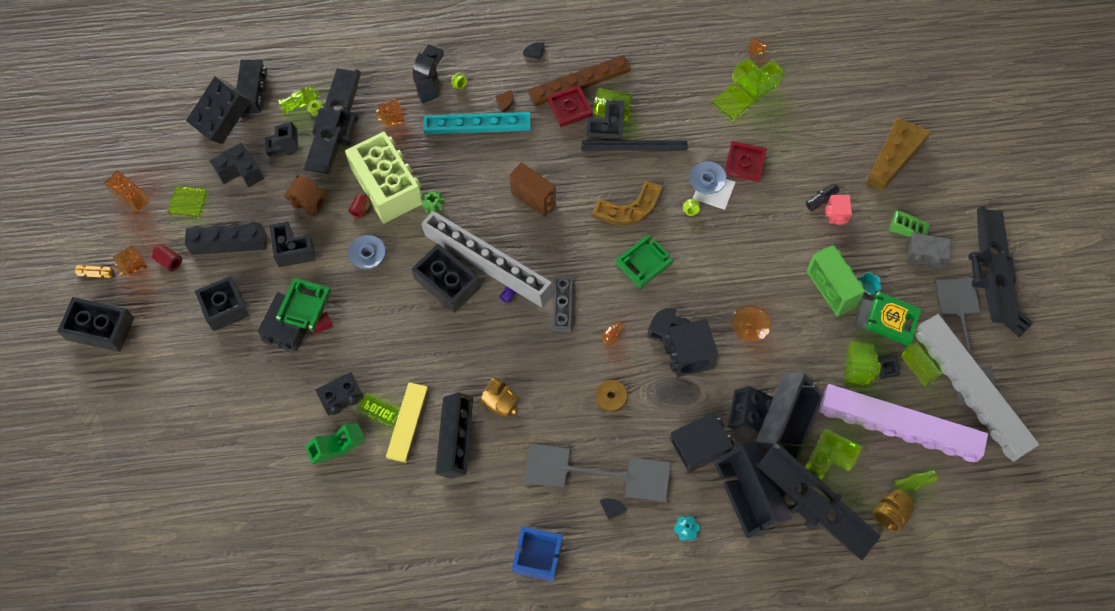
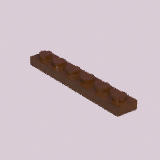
[528,55,631,107]

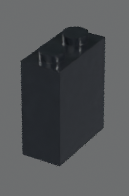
[257,292,310,351]
[669,412,734,473]

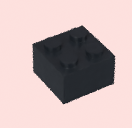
[195,275,250,331]

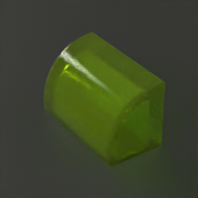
[594,88,633,121]
[901,343,943,387]

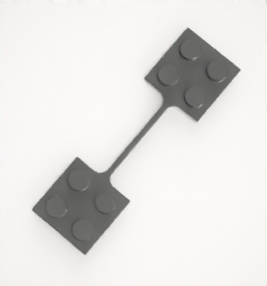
[935,278,996,406]
[524,443,670,503]

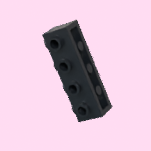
[185,222,266,255]
[435,392,474,479]

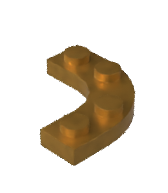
[592,181,663,225]

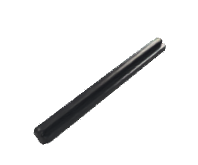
[581,140,688,151]

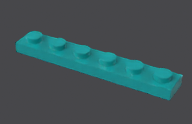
[423,112,531,134]

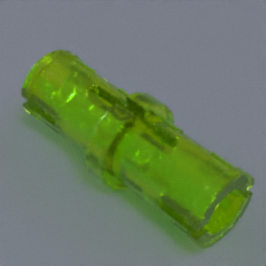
[894,469,938,492]

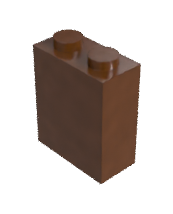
[509,162,557,217]

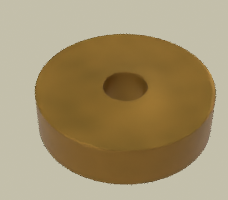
[595,380,627,412]

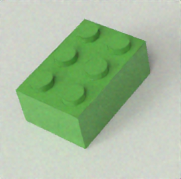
[807,245,865,317]

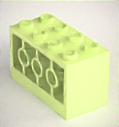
[345,132,423,224]

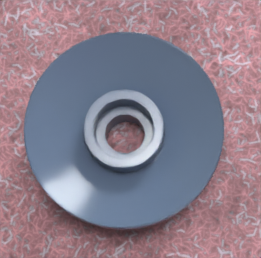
[689,161,726,194]
[348,235,386,270]

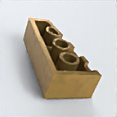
[866,117,931,191]

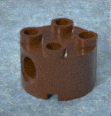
[284,175,329,217]

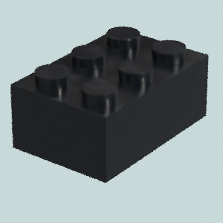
[186,76,251,145]
[411,244,481,313]
[57,297,134,352]

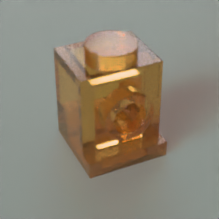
[376,97,404,126]
[113,245,148,277]

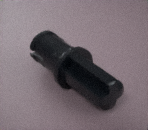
[806,184,840,211]

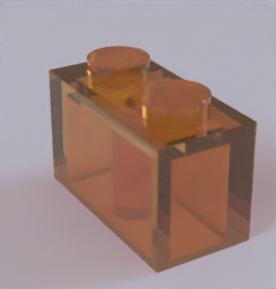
[104,170,149,213]

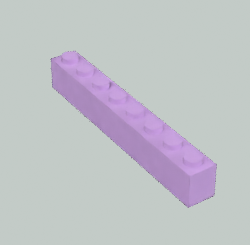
[819,384,988,462]

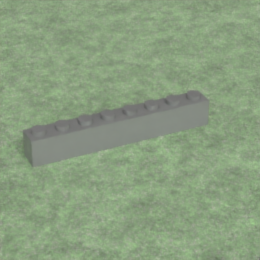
[421,211,554,308]
[915,314,1040,462]

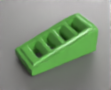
[889,210,930,237]

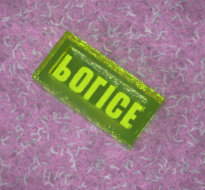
[356,392,400,428]

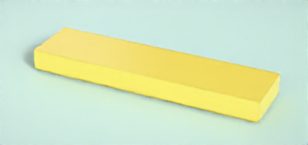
[386,383,428,463]

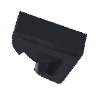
[523,42,544,60]
[600,498,627,520]

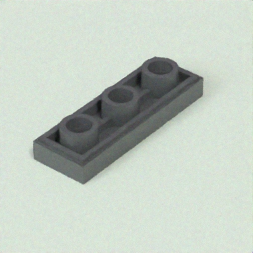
[552,277,573,332]

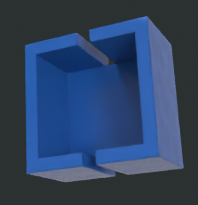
[512,526,563,582]

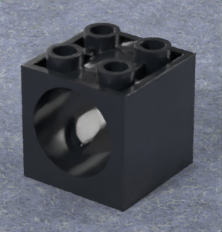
[664,319,719,378]

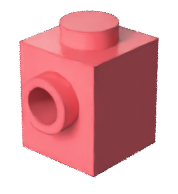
[825,195,852,225]

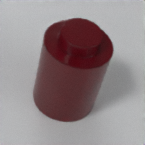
[152,244,182,272]

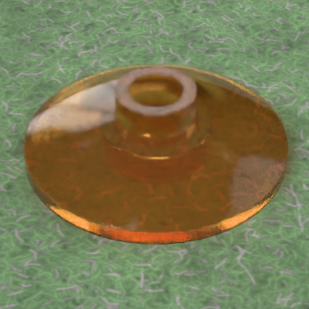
[732,306,771,342]

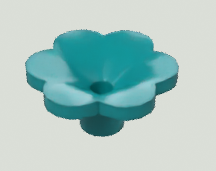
[858,272,882,295]
[674,516,700,541]

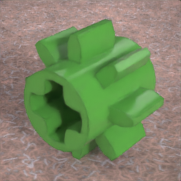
[421,191,445,213]

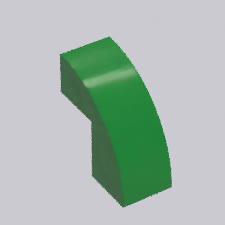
[305,422,365,464]

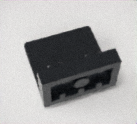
[728,386,774,432]

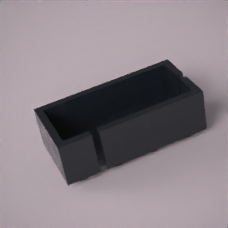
[756,372,824,461]
[714,442,792,538]

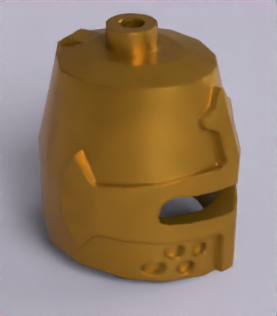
[480,376,520,418]
[872,489,914,533]

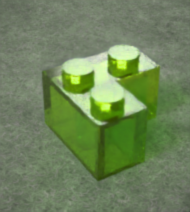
[732,57,784,102]
[844,341,881,388]
[805,428,863,479]

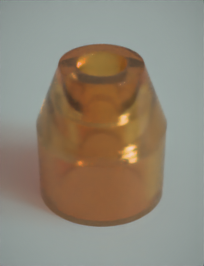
[748,38,766,54]

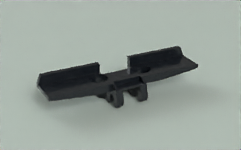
[304,68,361,174]
[968,207,1019,326]
[757,444,881,561]

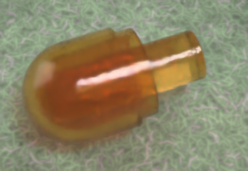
[601,321,623,346]

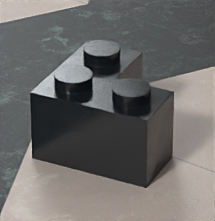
[586,99,624,138]
[209,143,264,188]
[270,221,316,268]

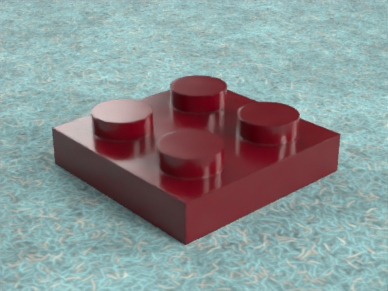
[547,85,593,128]
[725,141,767,182]

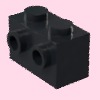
[315,372,364,416]

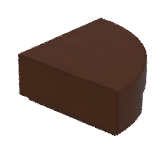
[495,90,513,113]

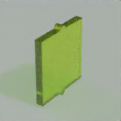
[712,84,754,120]
[168,186,207,217]

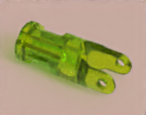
[277,86,319,115]

